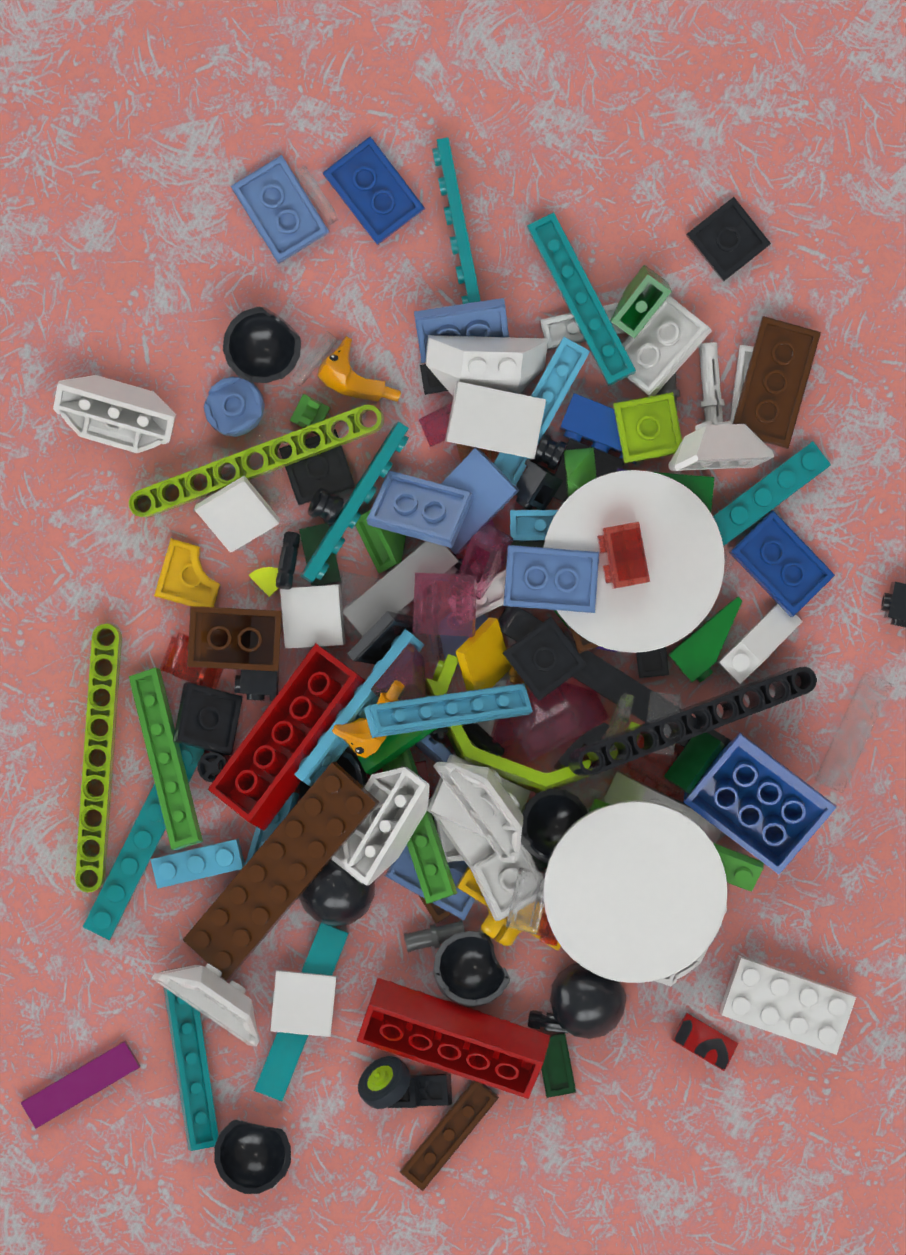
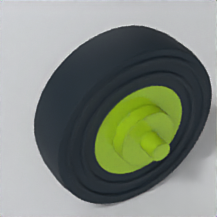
[358,1056,411,1109]

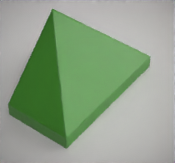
[563,448,596,497]
[355,510,406,573]

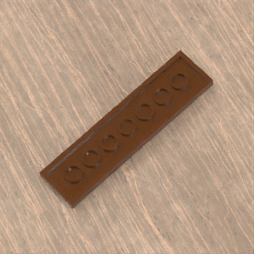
[183,761,380,980]

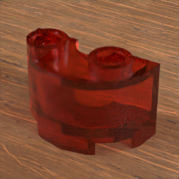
[160,632,223,689]

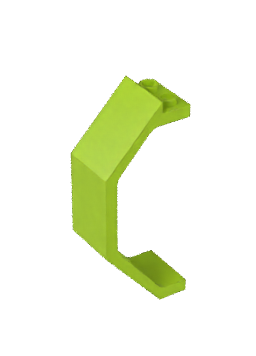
[424,654,640,793]

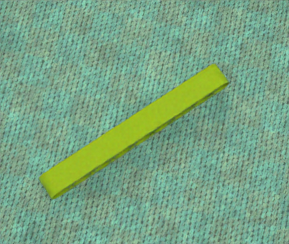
[129,405,384,518]
[75,624,122,893]

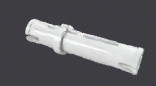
[698,342,725,425]

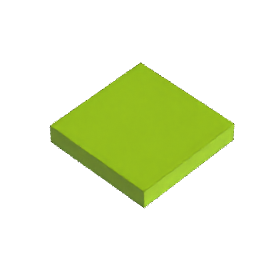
[613,392,682,464]

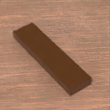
[400,1081,499,1191]

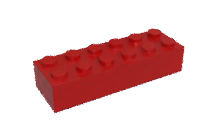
[208,643,366,831]
[357,978,551,1099]

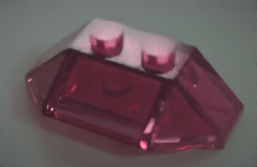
[492,682,610,765]

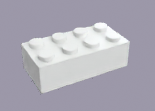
[719,955,856,1055]

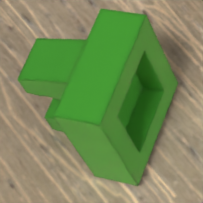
[290,394,330,435]

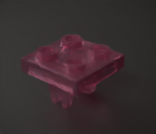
[413,572,477,637]

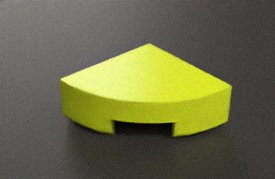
[248,567,279,597]

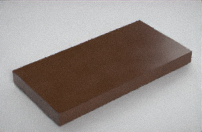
[732,316,821,449]

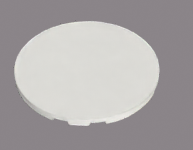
[543,470,725,653]
[543,800,727,983]

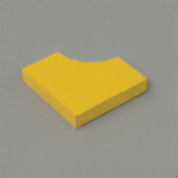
[154,538,221,607]

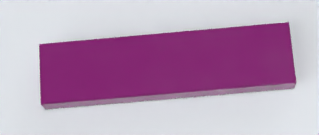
[21,1041,141,1129]

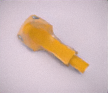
[317,336,401,402]
[332,680,405,758]

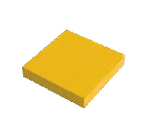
[456,617,511,691]

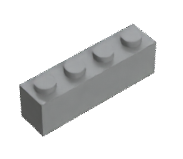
[342,541,459,636]

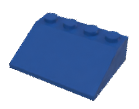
[683,733,837,874]

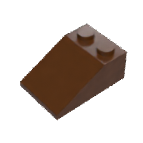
[187,606,282,671]

